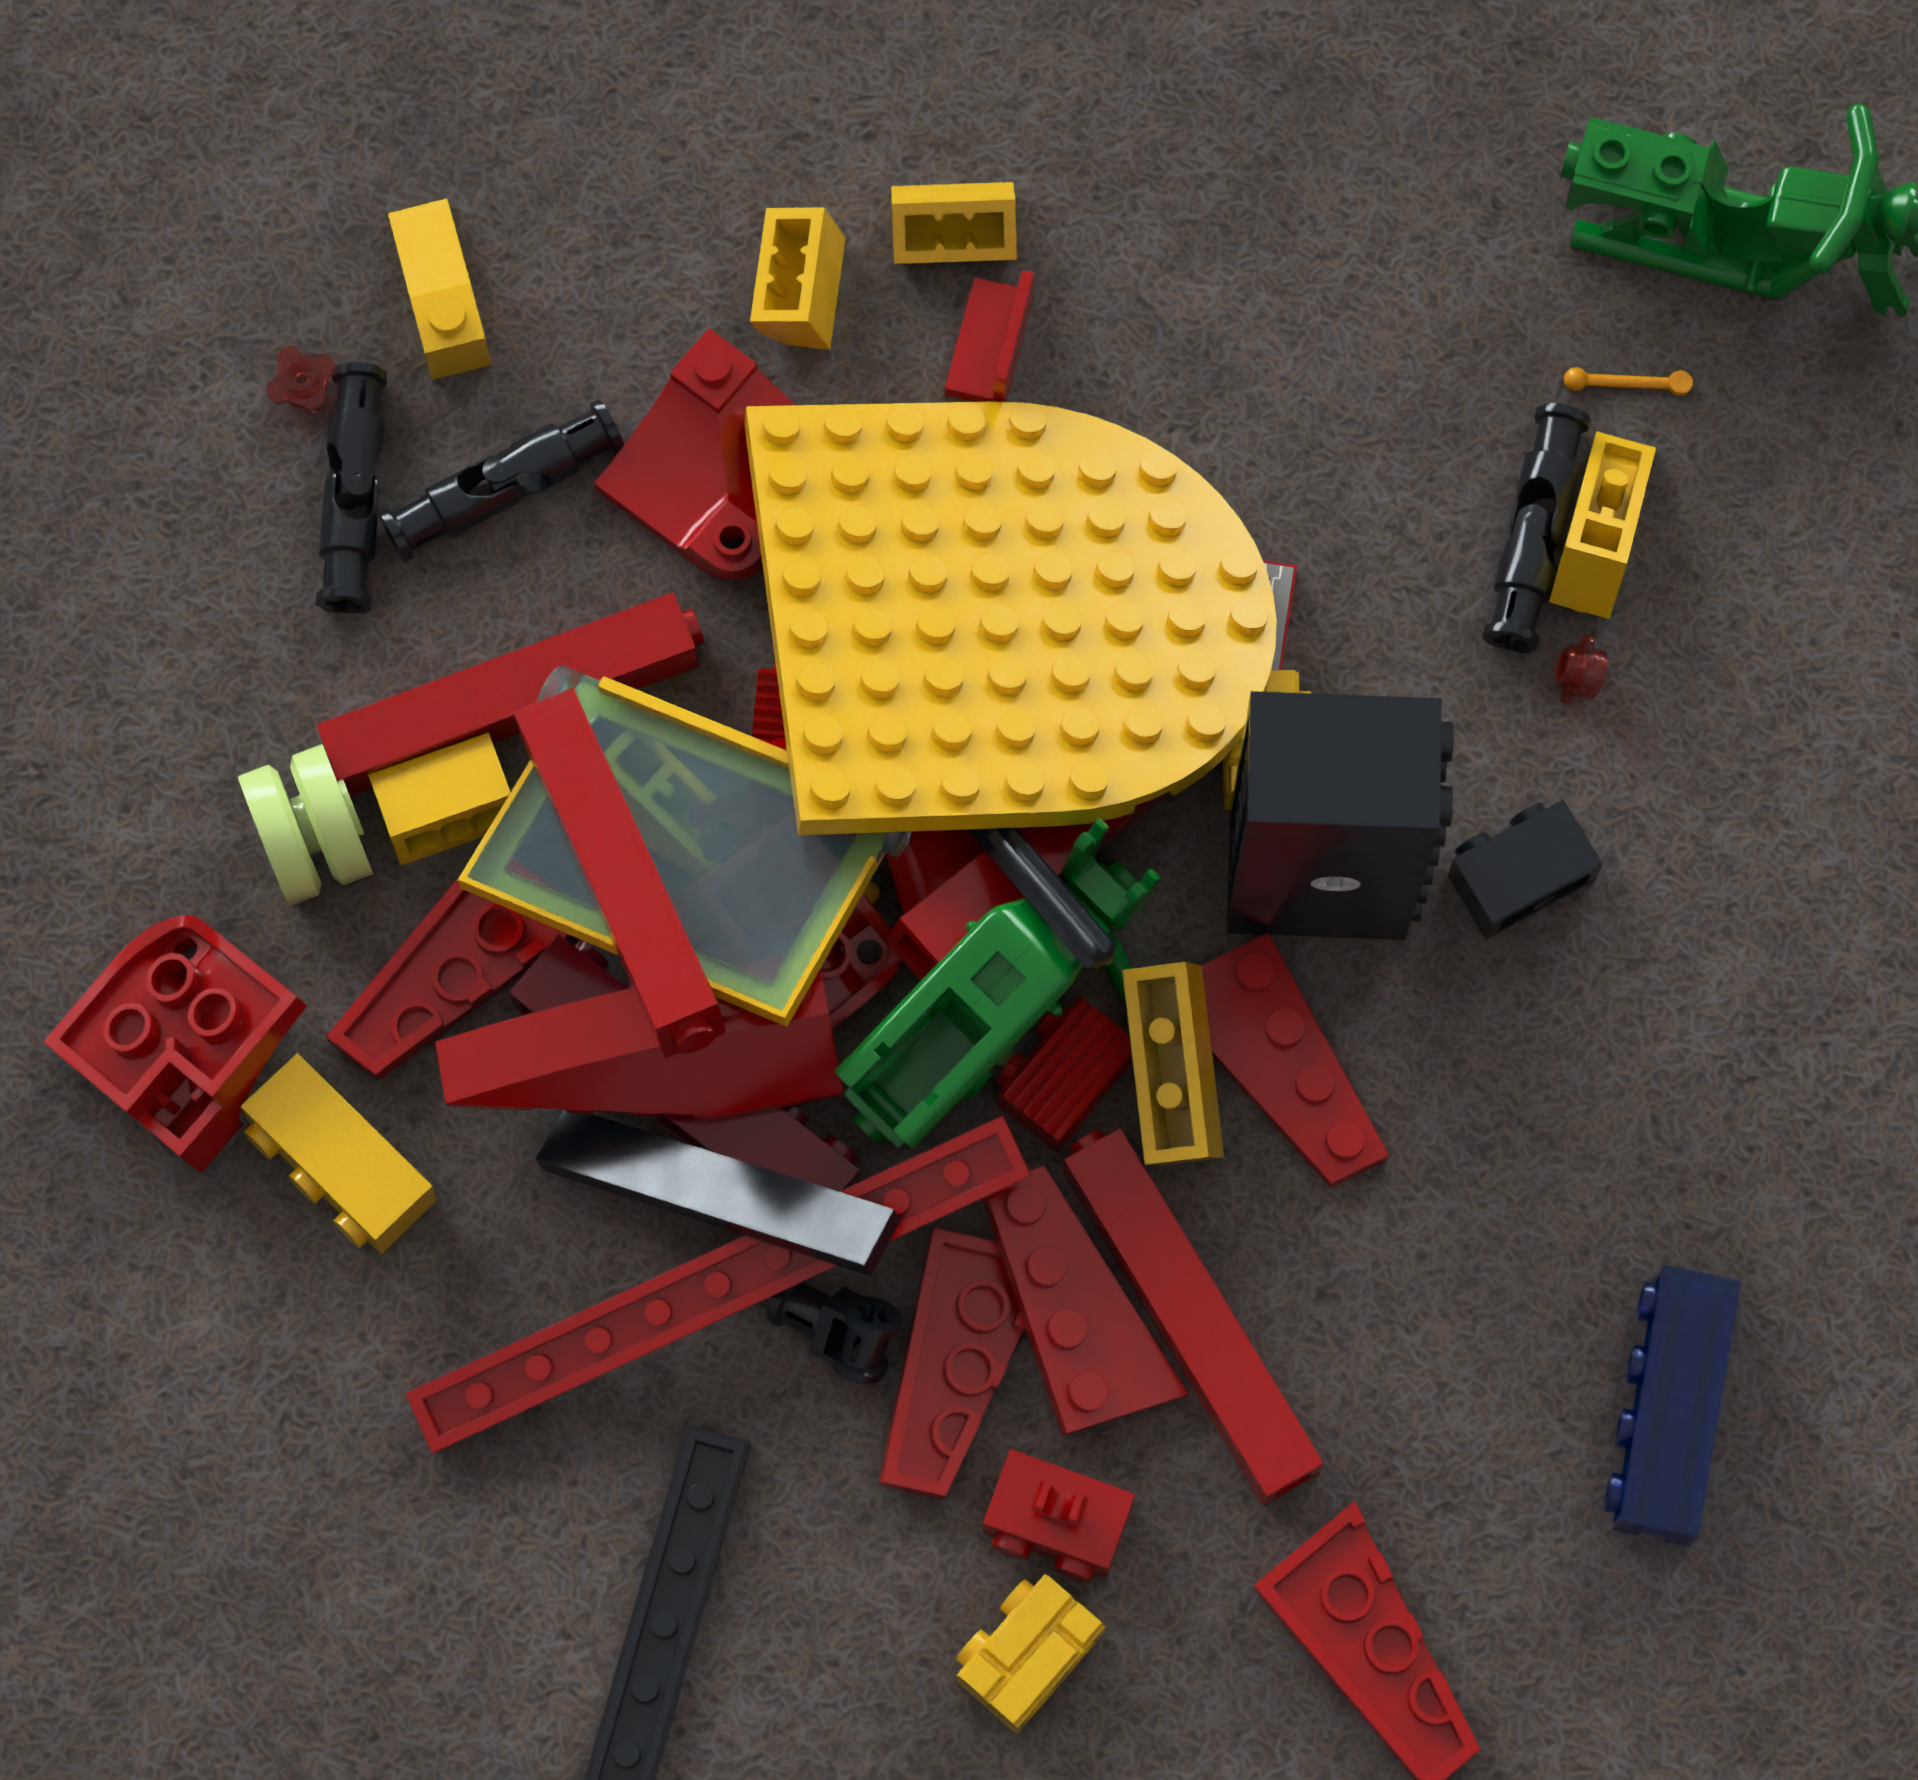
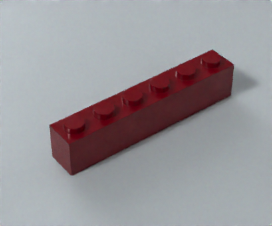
[509,934,861,1192]

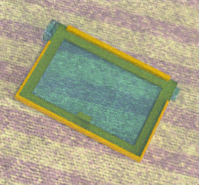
[458,665,912,1027]

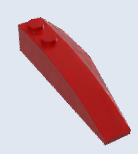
[435,957,843,1120]

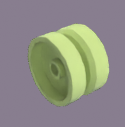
[238,744,373,906]

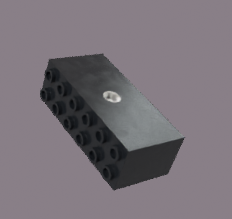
[1227,691,1454,940]

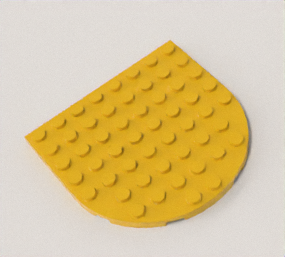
[744,402,1277,835]

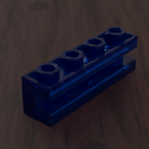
[1604,1265,1742,1547]

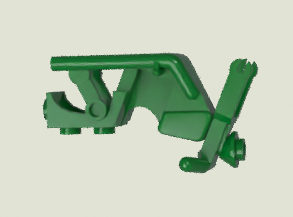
[1560,103,1918,317]
[834,818,1161,1149]

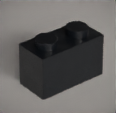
[1448,800,1603,940]

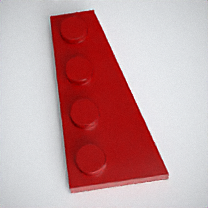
[326,860,572,1081]
[1202,933,1389,1188]
[982,1166,1189,1437]
[878,1227,1026,1500]
[1253,1501,1480,1780]

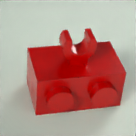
[982,1449,1135,1583]

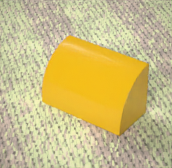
[891,182,1017,264]
[750,207,846,350]
[368,732,511,865]

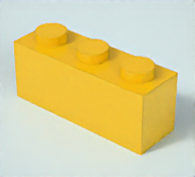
[1122,962,1224,1166]
[240,1053,437,1254]

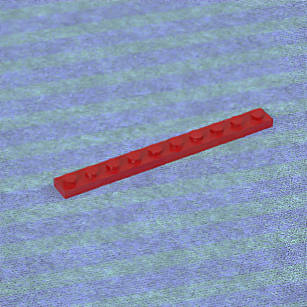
[405,1116,1032,1454]

